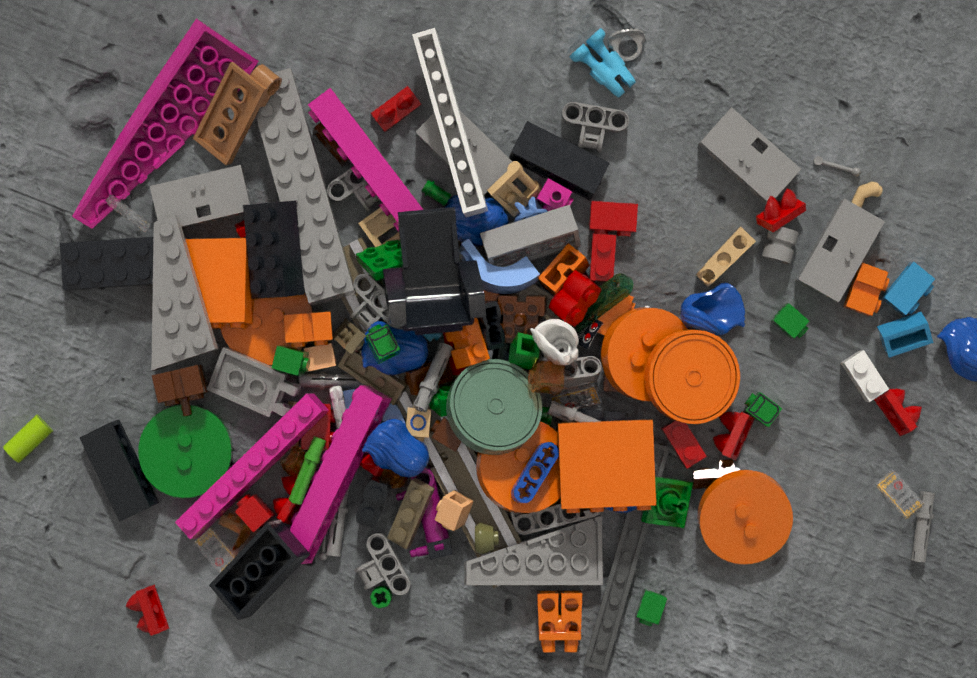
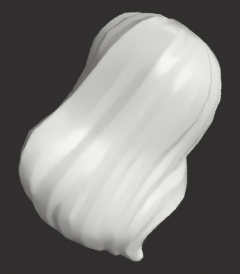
[530,319,579,366]

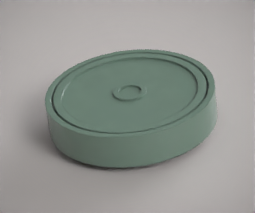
[446,359,542,455]

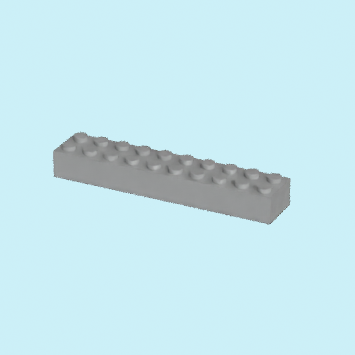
[256,68,356,306]

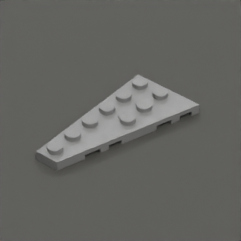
[151,215,218,371]
[464,515,603,585]

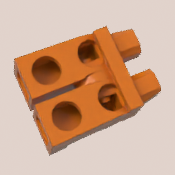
[537,591,582,652]

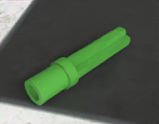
[289,436,327,505]

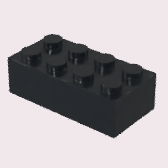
[243,201,305,299]
[60,237,154,291]
[209,520,310,620]

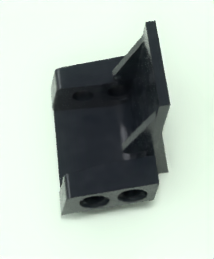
[383,207,486,335]

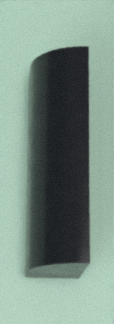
[509,121,610,201]
[80,419,159,522]

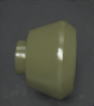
[475,523,499,555]

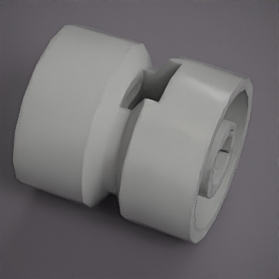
[762,227,799,264]

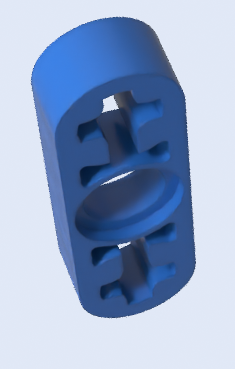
[511,442,559,503]

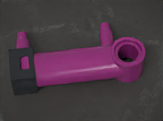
[396,468,453,560]

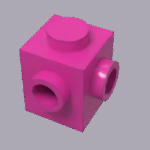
[536,178,574,211]

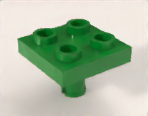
[356,240,401,286]
[641,476,693,528]

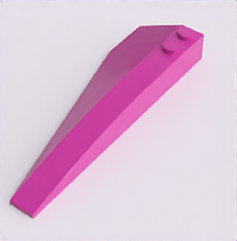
[72,18,259,229]

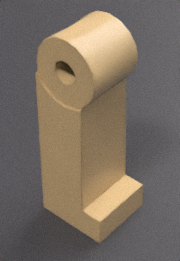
[695,227,756,287]

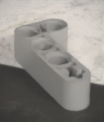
[510,503,601,535]

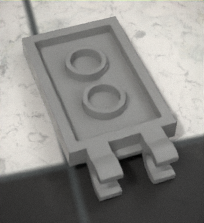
[207,346,302,418]

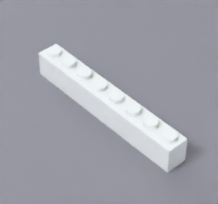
[412,28,488,218]

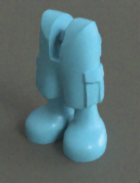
[569,28,636,98]

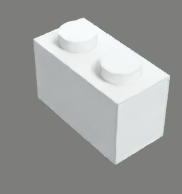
[841,350,889,402]

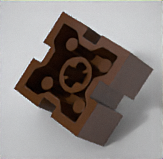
[498,294,547,343]
[152,365,209,416]

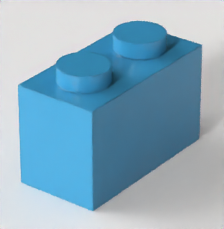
[881,261,935,316]
[877,312,934,358]

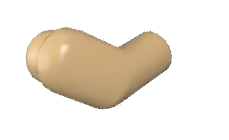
[851,182,883,207]

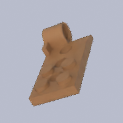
[193,62,282,165]

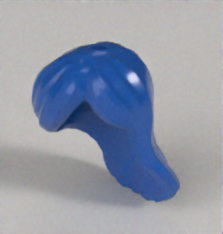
[445,195,508,246]
[680,282,745,335]
[937,317,977,382]
[361,321,429,375]
[362,419,429,477]

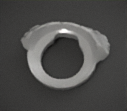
[607,28,645,61]

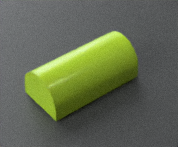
[3,414,53,463]

